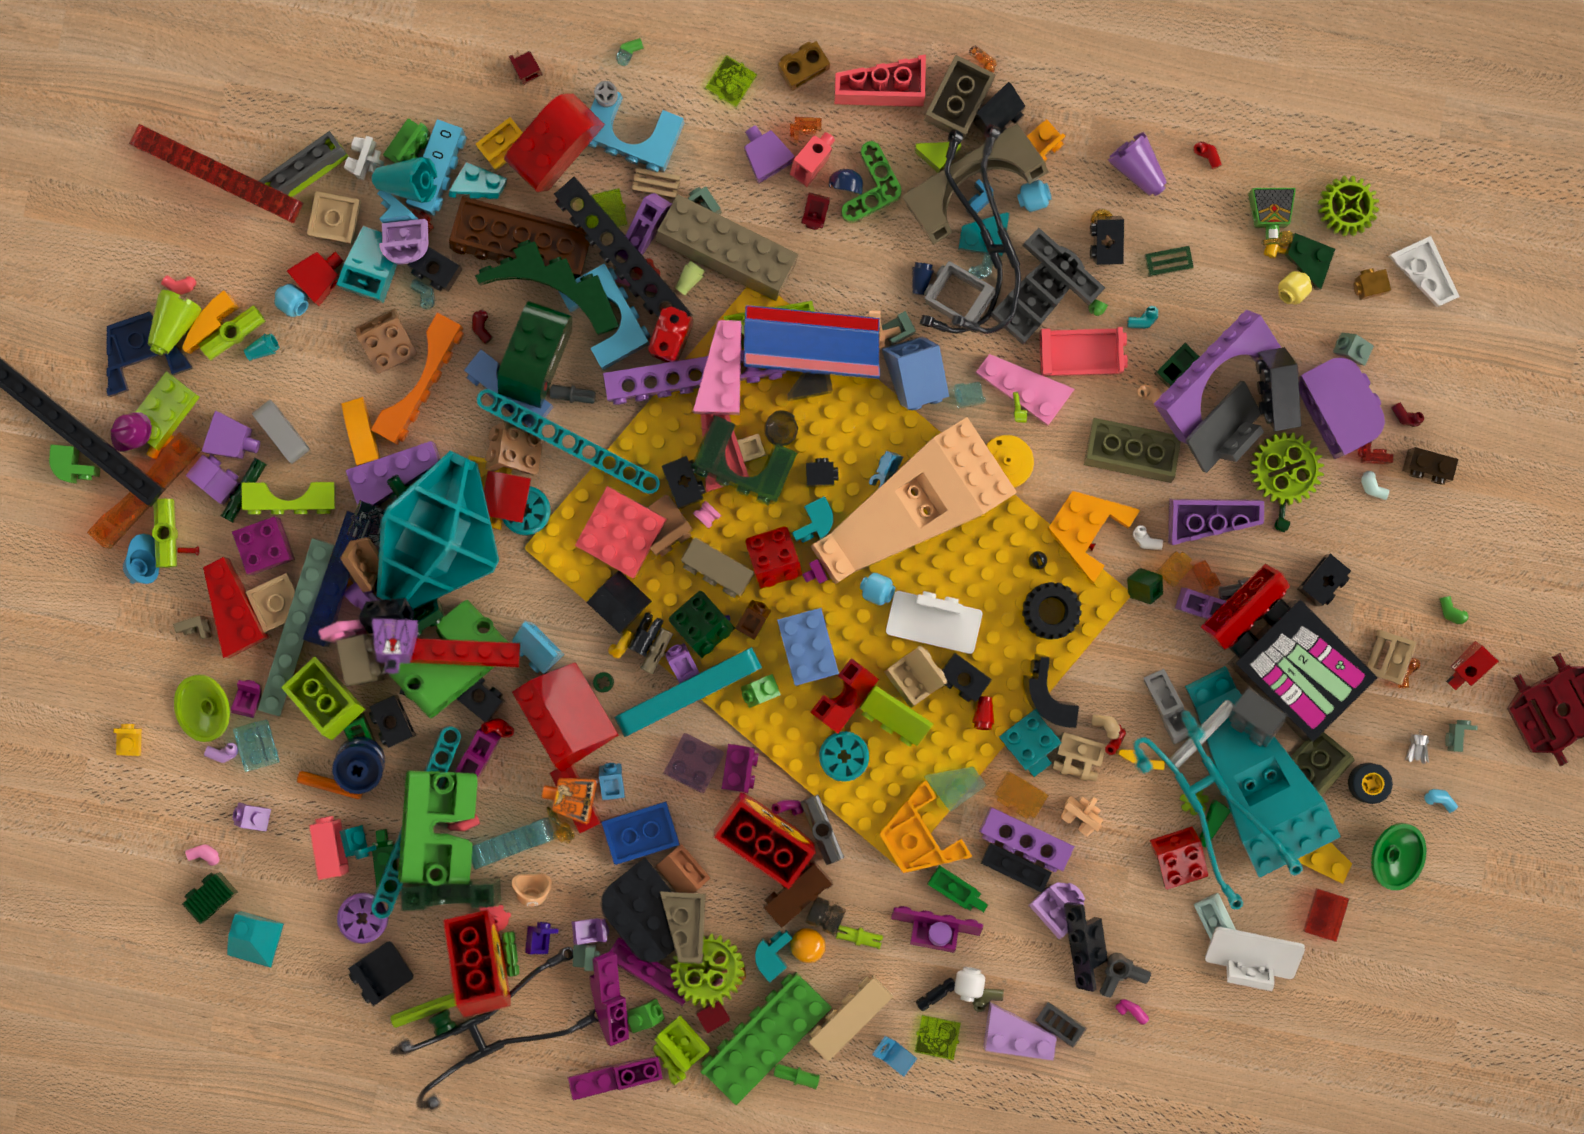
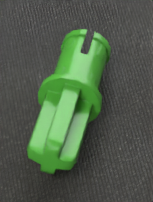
[774,1064,820,1089]

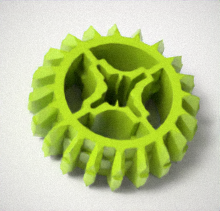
[1318,176,1379,237]

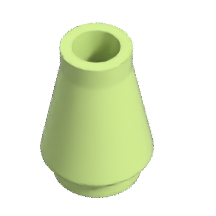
[675,261,705,295]

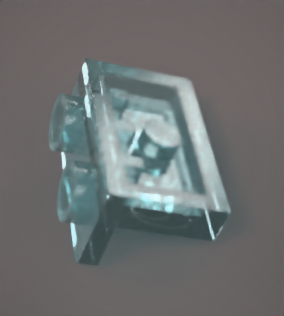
[233,719,279,772]

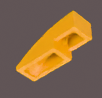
[182,290,239,354]
[341,397,380,466]

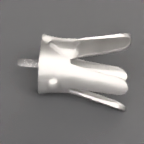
[1405,729,1429,764]

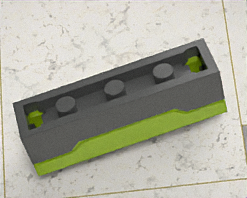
[256,131,349,208]

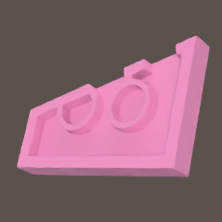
[319,620,367,644]

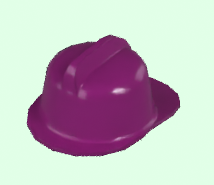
[111,412,152,452]

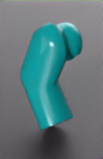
[1127,306,1159,329]

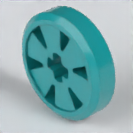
[502,486,551,535]
[819,731,869,782]

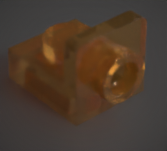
[790,117,822,143]

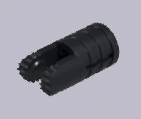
[627,612,664,657]

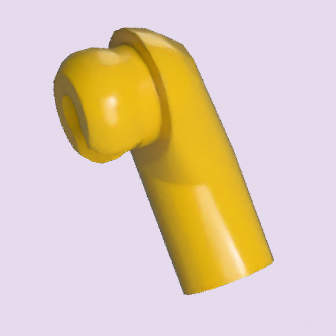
[608,629,634,659]

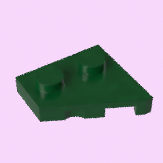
[1285,233,1335,290]

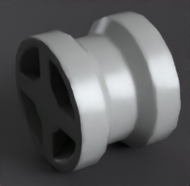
[594,81,618,107]

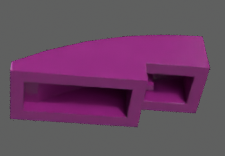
[454,727,501,780]

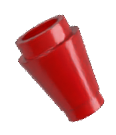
[972,696,995,730]

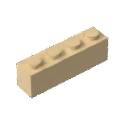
[809,975,893,1062]

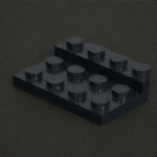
[600,857,675,962]

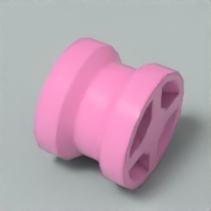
[693,501,721,529]

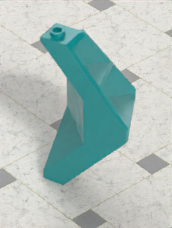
[377,451,499,610]

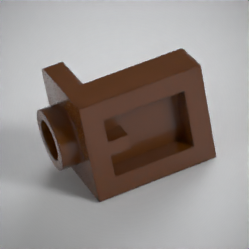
[735,600,771,640]

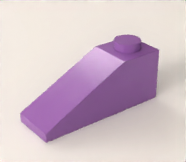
[617,193,672,260]

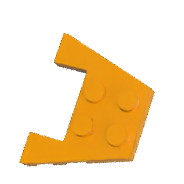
[1048,491,1140,584]
[879,780,972,873]

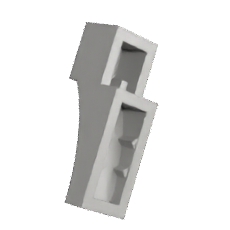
[1144,669,1190,744]

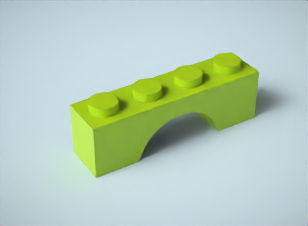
[242,482,335,515]

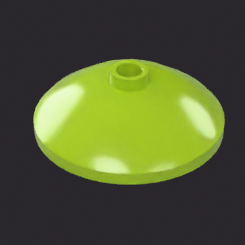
[174,674,230,742]

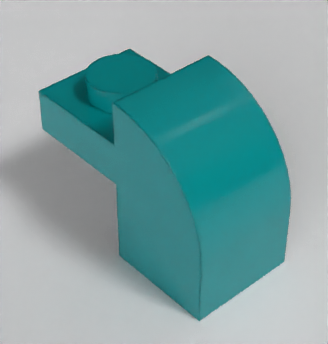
[792,496,833,543]
[755,930,792,982]

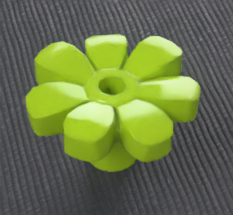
[1180,789,1209,815]

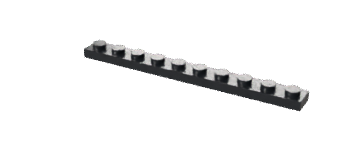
[0,357,165,507]

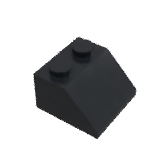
[973,82,1026,135]
[586,571,652,634]

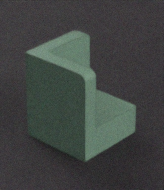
[882,311,916,346]

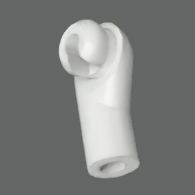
[1133,525,1163,550]

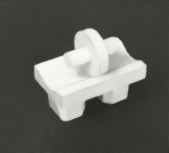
[344,136,385,180]

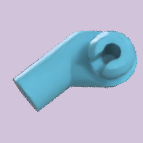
[1424,789,1458,813]

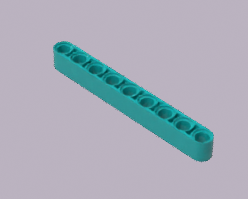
[477,389,660,494]
[371,726,461,919]

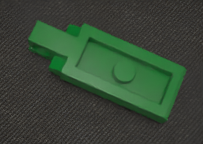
[372,829,398,891]
[927,865,988,913]

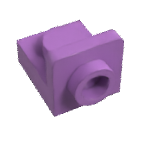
[665,643,699,683]

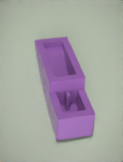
[1175,587,1226,619]

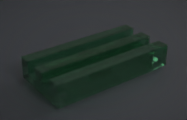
[1145,246,1194,277]

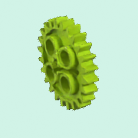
[1250,432,1324,505]
[671,933,745,1008]

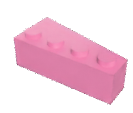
[693,320,742,415]

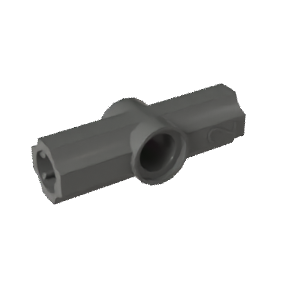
[800,795,844,865]

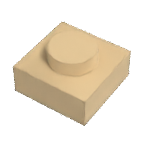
[737,434,766,463]

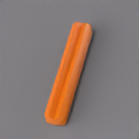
[297,771,363,799]

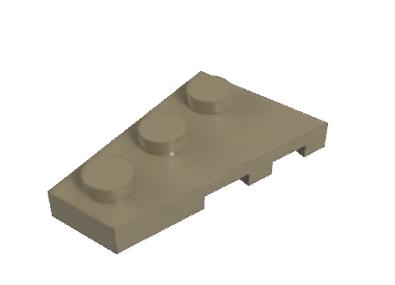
[660,892,706,964]

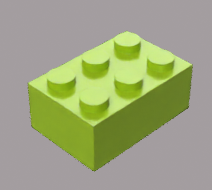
[281,656,365,740]

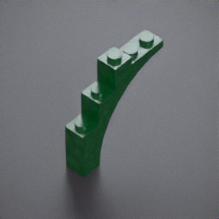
[475,240,619,336]

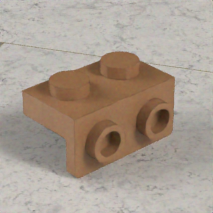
[340,537,379,592]

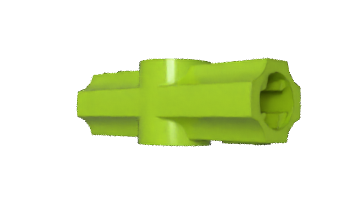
[198,305,266,361]
[152,499,178,568]

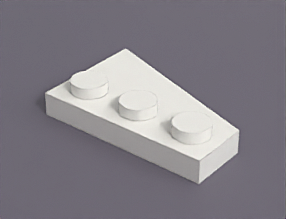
[1388,236,1460,307]

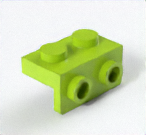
[655,1015,710,1073]

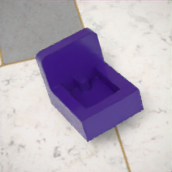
[525,922,559,954]

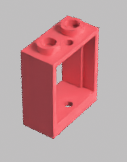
[309,816,349,880]

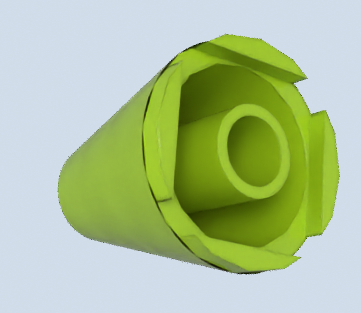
[147,290,202,356]

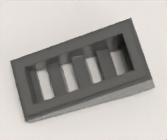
[1035,1002,1087,1047]

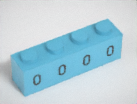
[406,119,467,216]

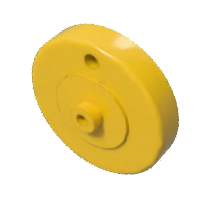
[986,435,1034,488]

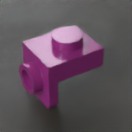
[231,680,262,718]

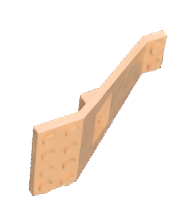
[810,417,1017,584]

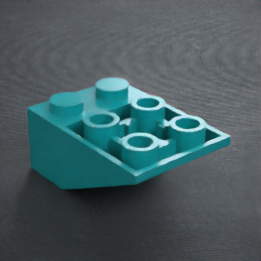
[337,226,397,304]

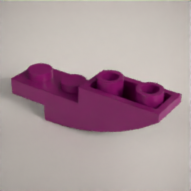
[589,951,629,1047]
[567,1056,663,1100]

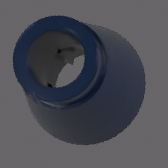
[912,262,934,295]

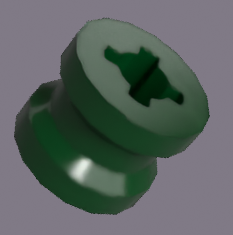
[428,1009,456,1036]

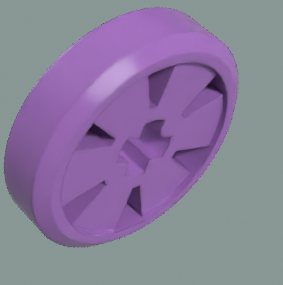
[337,893,388,943]

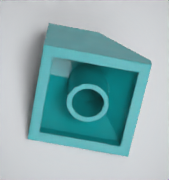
[227,911,284,968]

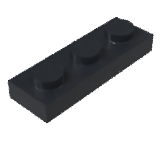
[980,843,1052,893]

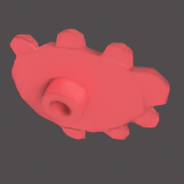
[479,901,511,931]

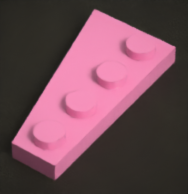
[976,354,1075,426]

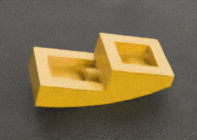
[1116,749,1165,770]

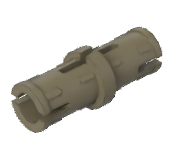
[640,628,674,674]

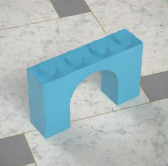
[588,92,684,173]
[558,263,651,370]

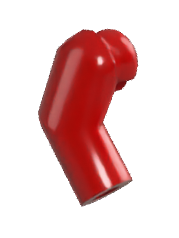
[1193,141,1222,169]

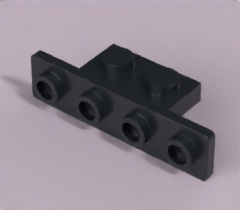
[1064,902,1108,992]

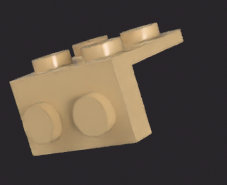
[884,646,947,708]

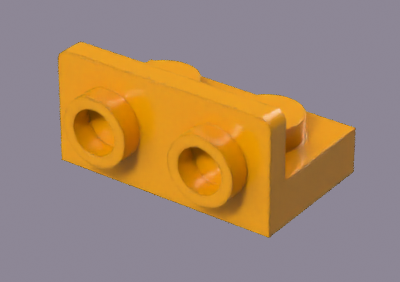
[1027,119,1066,162]

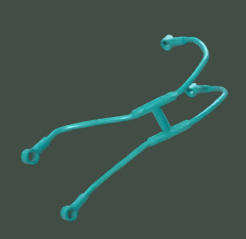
[1133,711,1303,910]

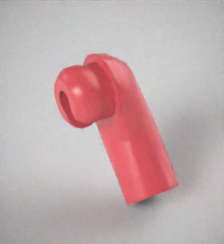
[161,275,196,295]
[446,814,480,831]

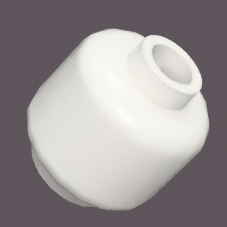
[954,967,985,1002]

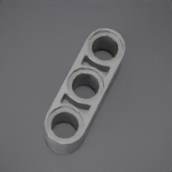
[252,400,310,464]

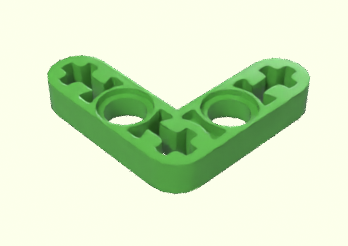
[841,141,901,223]

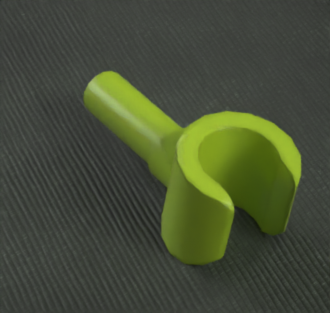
[1013,392,1027,423]

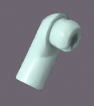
[1361,471,1389,500]

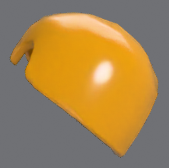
[790,928,826,963]

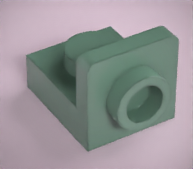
[687,186,722,214]

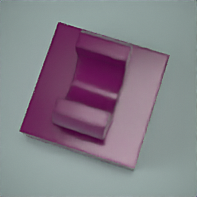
[802,559,829,584]

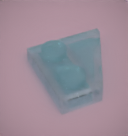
[924,767,986,812]

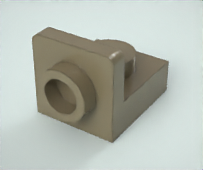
[173,616,212,639]

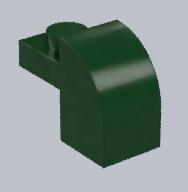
[1154,342,1200,388]

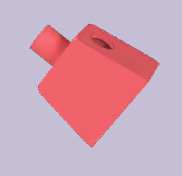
[790,132,835,187]

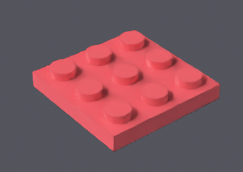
[575,486,667,579]

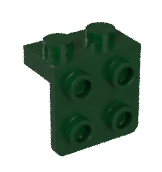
[669,591,735,658]

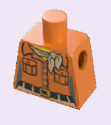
[542,778,598,824]

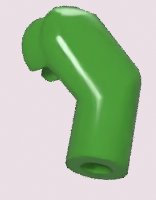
[1439,596,1469,624]

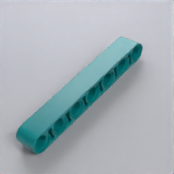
[614,647,762,737]

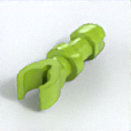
[653,1043,686,1085]

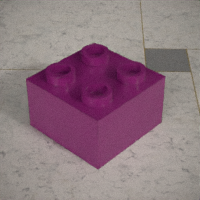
[232,516,295,575]

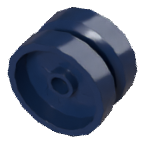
[332,737,386,794]

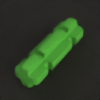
[502,931,520,977]

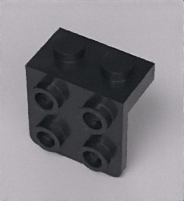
[348,941,414,1006]

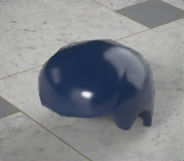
[829,168,863,195]

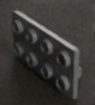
[1186,381,1264,473]

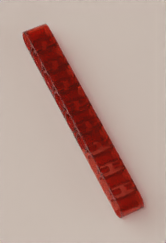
[129,124,304,224]

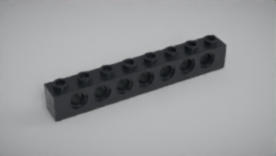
[554,177,693,323]

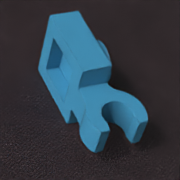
[869,451,903,487]

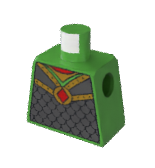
[1248,188,1296,240]

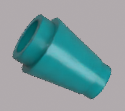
[244,333,279,361]

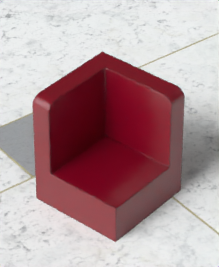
[508,51,543,85]
[696,1000,730,1034]

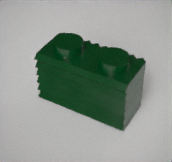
[182,872,238,924]

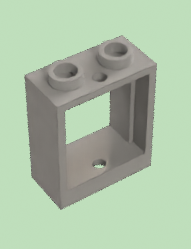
[924,261,996,323]

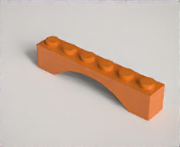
[371,312,464,445]

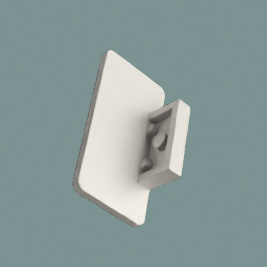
[886,591,983,654]
[1205,927,1305,991]

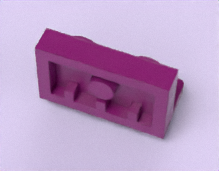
[721,744,759,793]

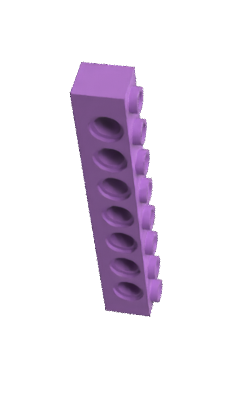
[603,350,786,405]

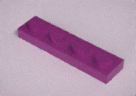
[609,937,692,1006]

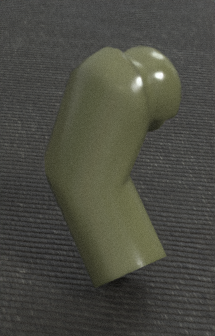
[972,989,1004,1012]

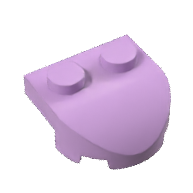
[379,219,429,264]
[1029,882,1085,939]

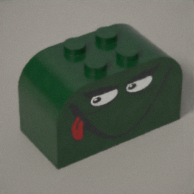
[497,301,572,408]

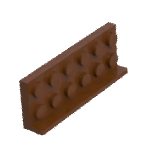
[449,196,590,279]

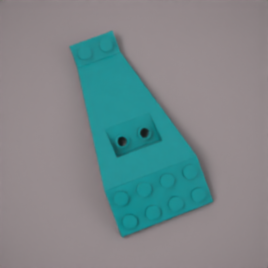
[1185,666,1341,878]

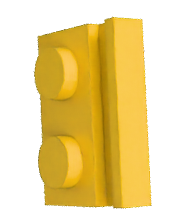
[475,117,523,171]

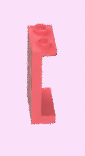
[1039,327,1128,376]

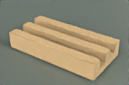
[632,168,680,199]

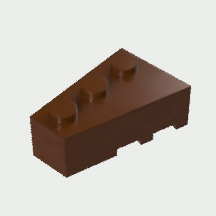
[764,861,833,928]

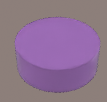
[928,922,952,946]

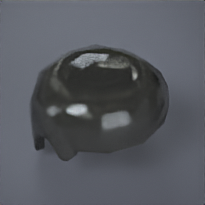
[764,410,798,447]

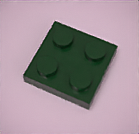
[412,599,444,637]

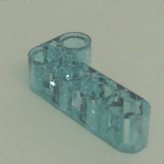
[471,816,557,870]

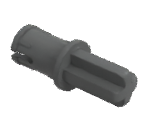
[550,384,596,404]

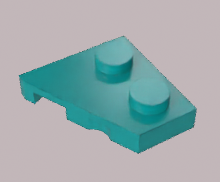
[449,162,508,199]
[958,212,1009,257]

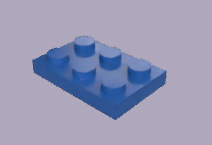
[601,801,680,865]

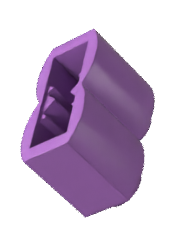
[186,455,240,505]

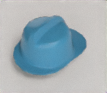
[123,534,159,584]

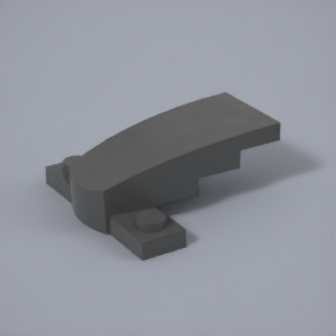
[990,228,1105,345]

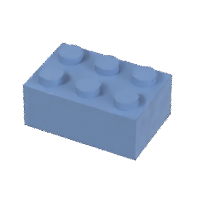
[777,608,839,686]

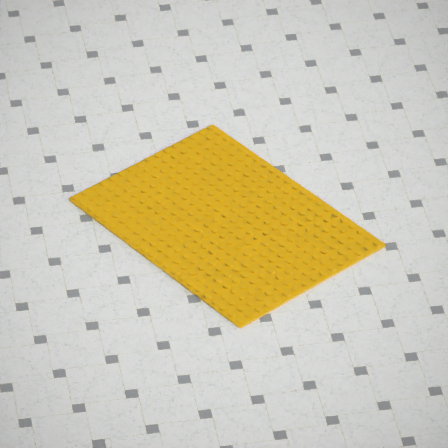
[525,287,1130,867]

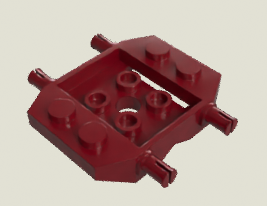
[1507,653,1584,766]

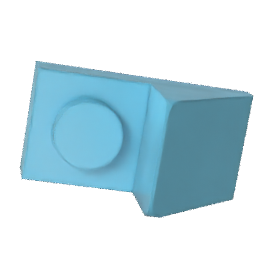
[377,191,418,223]

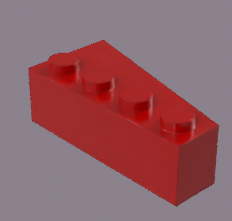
[203,557,270,659]

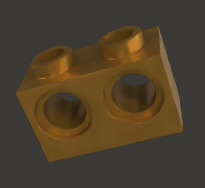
[778,41,830,91]

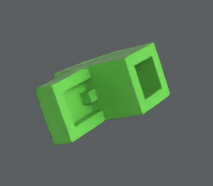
[49,445,100,484]

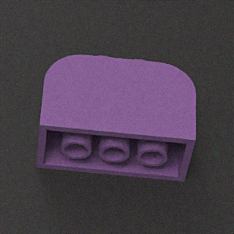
[1298,358,1385,459]

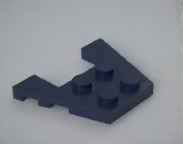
[107,311,193,397]

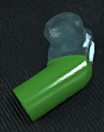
[616,38,644,66]

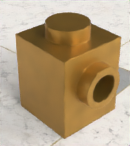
[1353,268,1392,300]

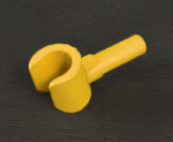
[1263,243,1287,258]

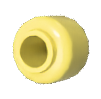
[1278,271,1312,305]

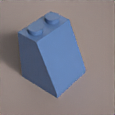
[882,336,949,410]

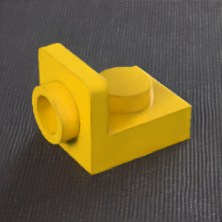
[113,724,142,756]

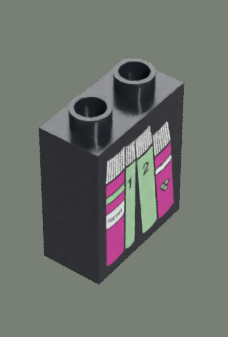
[1227,598,1378,742]

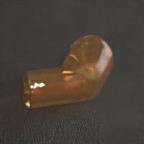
[1398,658,1421,689]

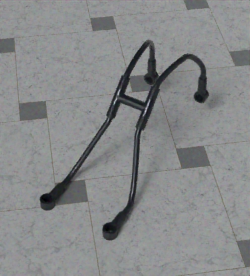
[920,124,1021,334]
[390,947,599,1111]

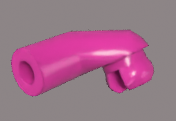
[1115,999,1149,1025]

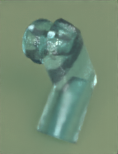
[968,252,993,279]
[410,278,435,310]

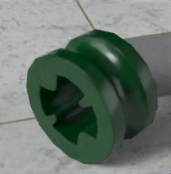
[593,672,614,693]

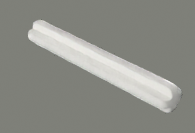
[1169,700,1235,769]

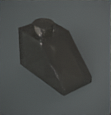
[788,372,833,401]

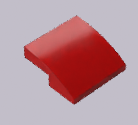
[484,471,532,523]

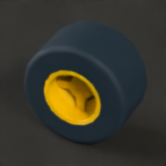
[1348,763,1393,804]

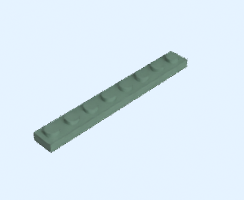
[258,538,335,717]

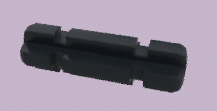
[916,978,955,1011]

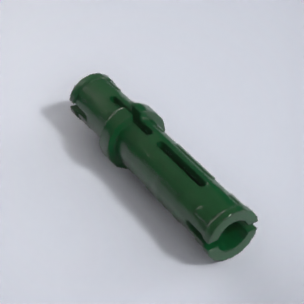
[220,457,267,523]

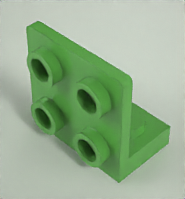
[383,118,431,163]

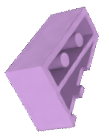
[983,1002,1056,1060]

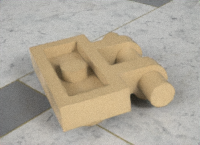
[1052,732,1107,782]

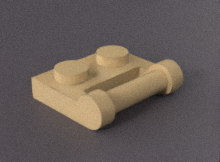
[1367,630,1417,685]

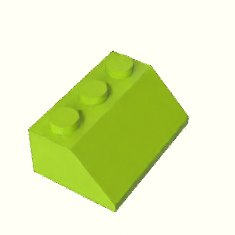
[860,686,933,747]

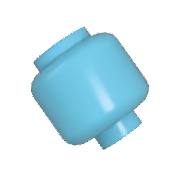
[1017,180,1052,212]
[274,284,309,317]
[860,573,895,605]

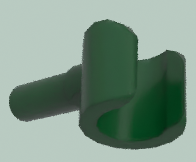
[1274,500,1291,533]

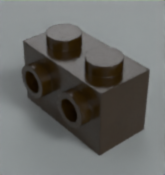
[1402,447,1459,485]

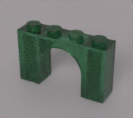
[690,415,797,506]
[401,878,501,911]

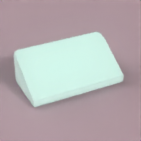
[1193,893,1236,940]

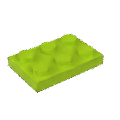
[136,371,200,451]

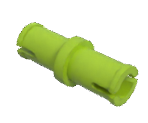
[835,924,883,949]

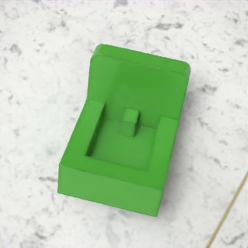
[741,674,781,708]
[627,999,665,1033]

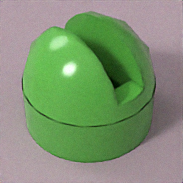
[1088,299,1108,316]

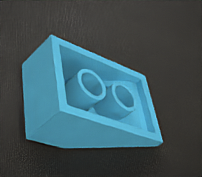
[511,621,565,674]

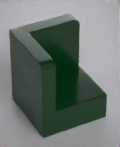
[1127,568,1164,605]

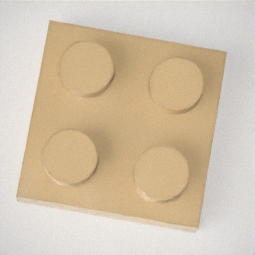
[307,191,361,245]
[246,573,296,633]

